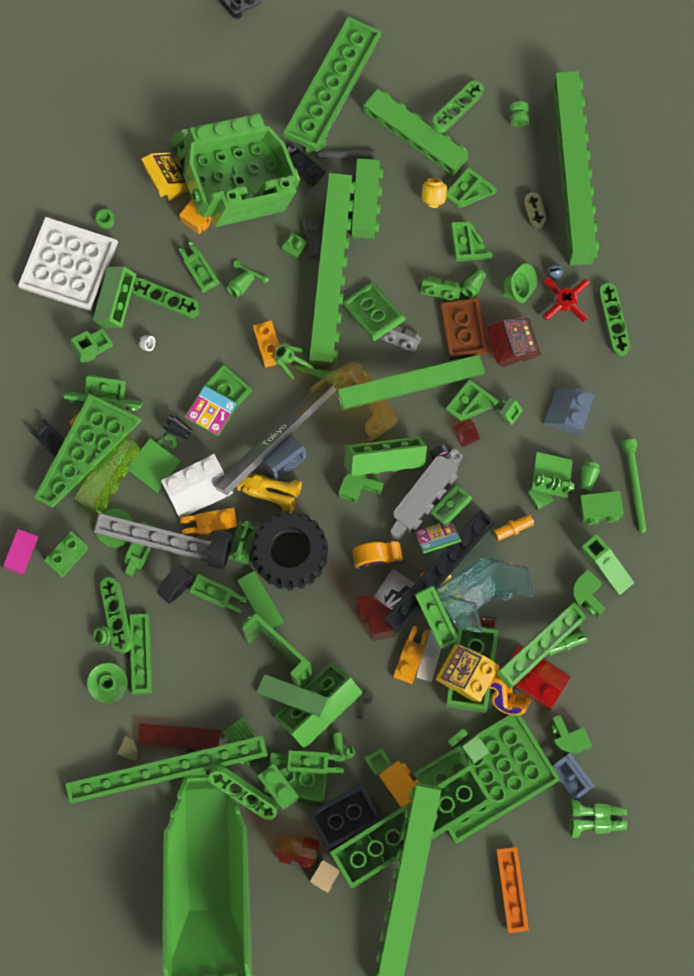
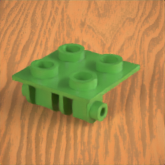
[531,452,574,498]

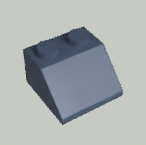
[544,388,595,437]
[261,436,306,480]

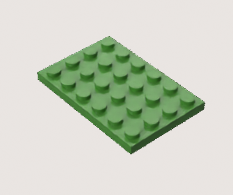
[413,715,560,844]

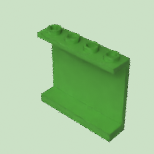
[242,614,313,688]

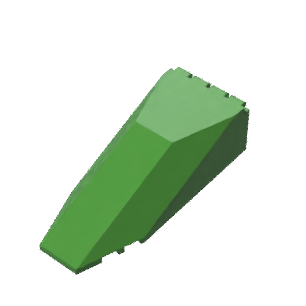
[162,774,252,976]

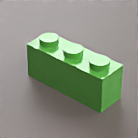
[93,266,136,328]

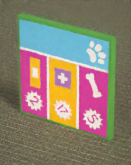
[184,385,238,437]
[414,520,461,554]

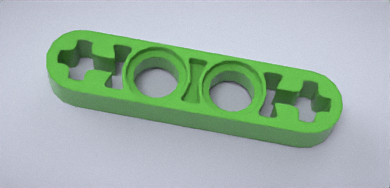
[431,81,484,133]
[131,278,200,318]
[599,283,630,357]
[100,577,132,653]
[209,765,278,820]

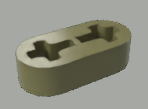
[524,192,546,229]

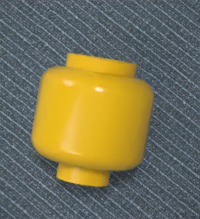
[421,178,447,208]

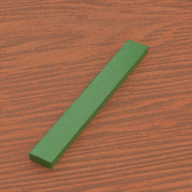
[336,355,485,410]

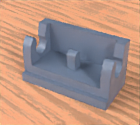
[552,753,595,799]

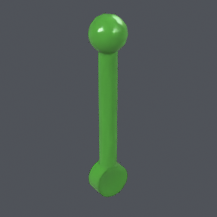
[233,261,269,283]

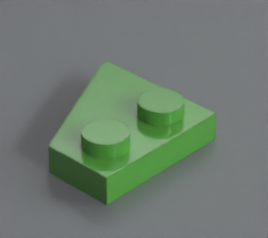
[446,167,497,209]
[445,379,499,422]

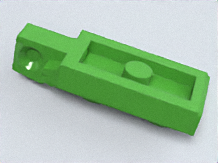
[124,521,154,577]

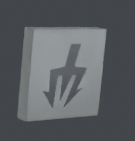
[373,569,415,614]

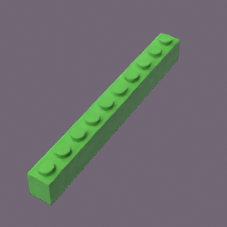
[309,173,355,367]
[373,782,441,976]

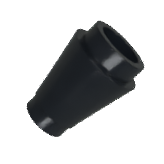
[162,414,193,440]

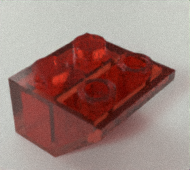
[274,832,321,869]

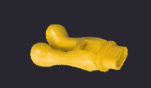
[236,473,302,514]

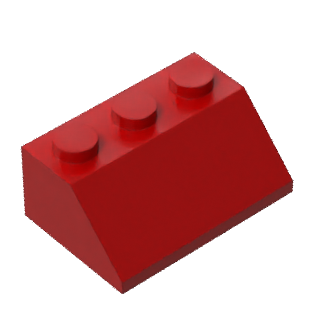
[510,645,571,711]

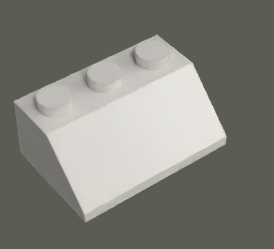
[161,454,233,518]

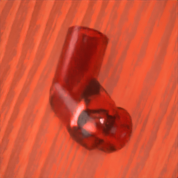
[468,615,496,628]

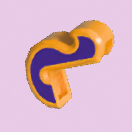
[352,541,403,569]
[489,668,532,715]

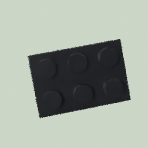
[308,784,382,851]

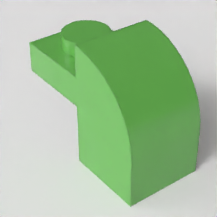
[70,328,113,363]
[338,474,384,504]
[572,569,606,617]
[550,715,592,755]

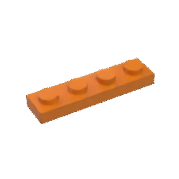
[496,847,529,933]

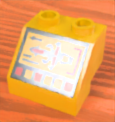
[141,153,189,201]
[435,644,499,702]

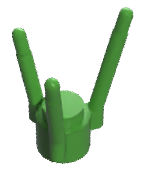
[275,343,314,380]

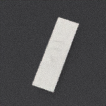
[416,629,441,682]

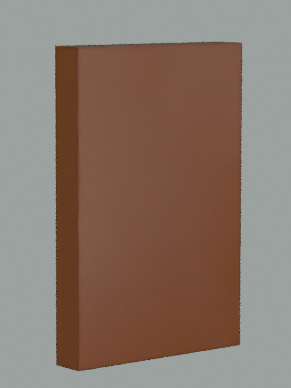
[440,297,488,360]

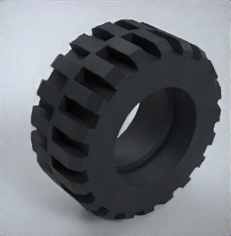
[252,511,328,590]

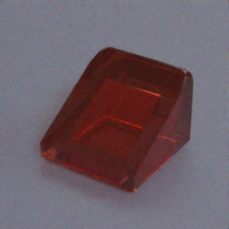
[453,419,480,447]

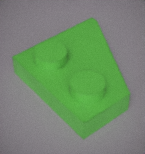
[450,222,493,261]

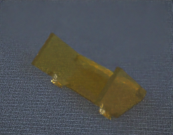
[308,362,398,443]

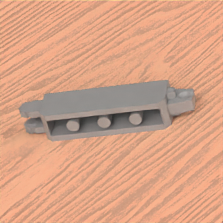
[390,449,463,540]

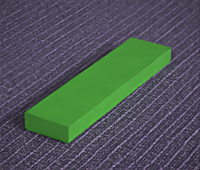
[129,613,152,694]
[256,674,331,719]

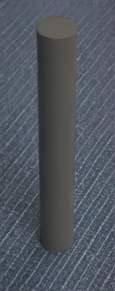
[318,150,375,159]

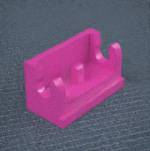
[3,529,38,575]

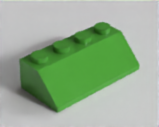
[273,662,363,749]

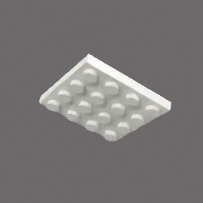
[18,217,118,311]

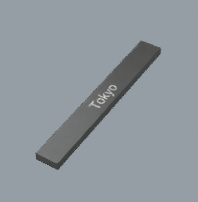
[214,381,337,495]

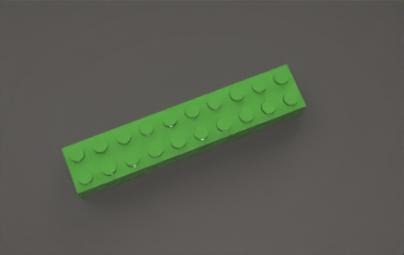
[553,71,599,266]

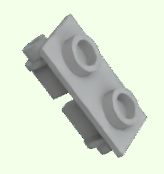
[380,326,422,353]

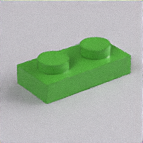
[430,485,472,526]

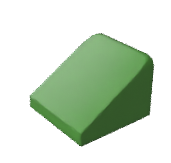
[527,490,554,511]
[461,736,490,765]

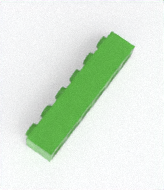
[364,89,468,177]

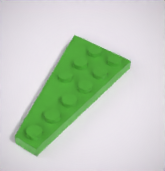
[34,394,142,508]

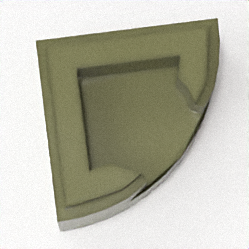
[117,735,138,762]

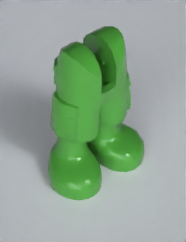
[569,799,628,838]

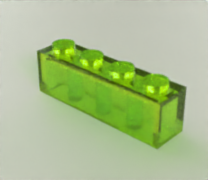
[74,437,141,514]

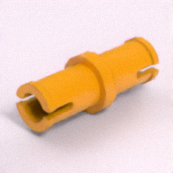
[493,514,534,542]

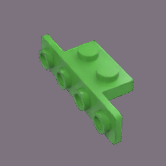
[63,375,143,411]

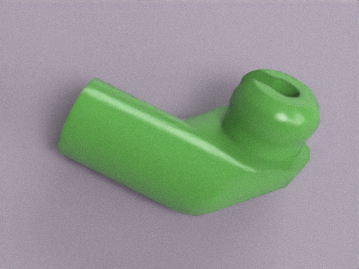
[332,733,355,759]

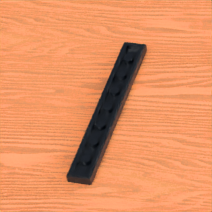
[382,510,496,634]

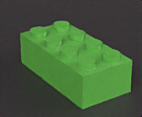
[446,624,499,713]

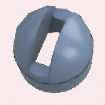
[547,263,563,280]

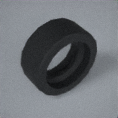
[208,530,232,569]
[157,565,194,604]

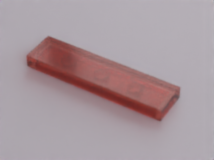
[138,723,221,749]

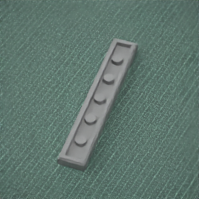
[94,513,211,562]

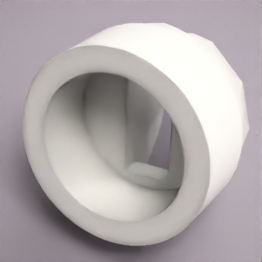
[138,335,155,351]

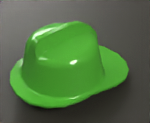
[502,263,537,303]

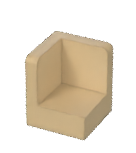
[310,860,340,893]

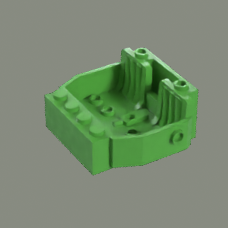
[183,113,301,227]

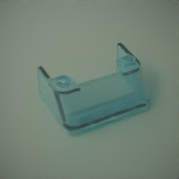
[435,558,534,633]

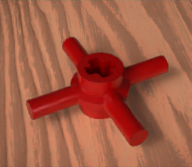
[542,277,590,323]

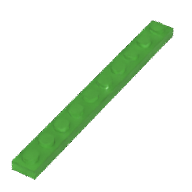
[66,736,268,804]

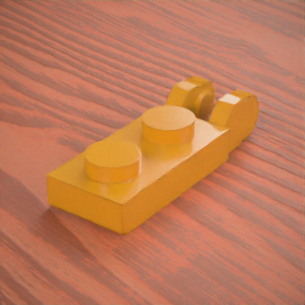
[180,508,238,535]
[393,625,429,684]

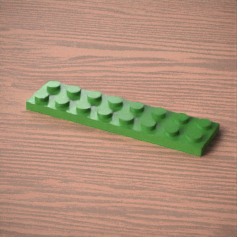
[283,17,382,152]

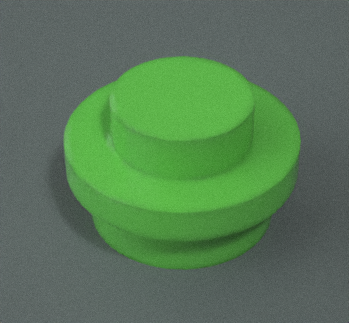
[93,626,111,646]

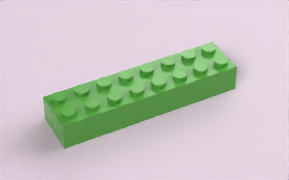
[330,765,493,889]

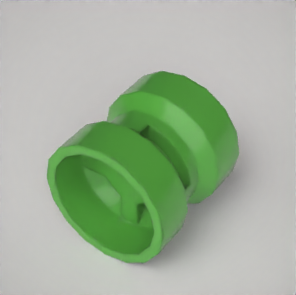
[510,101,529,127]

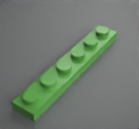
[496,602,587,688]

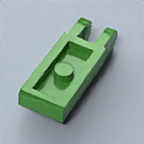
[177,241,219,293]
[189,574,247,614]
[286,750,345,774]

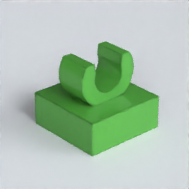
[281,232,308,260]
[496,398,523,425]

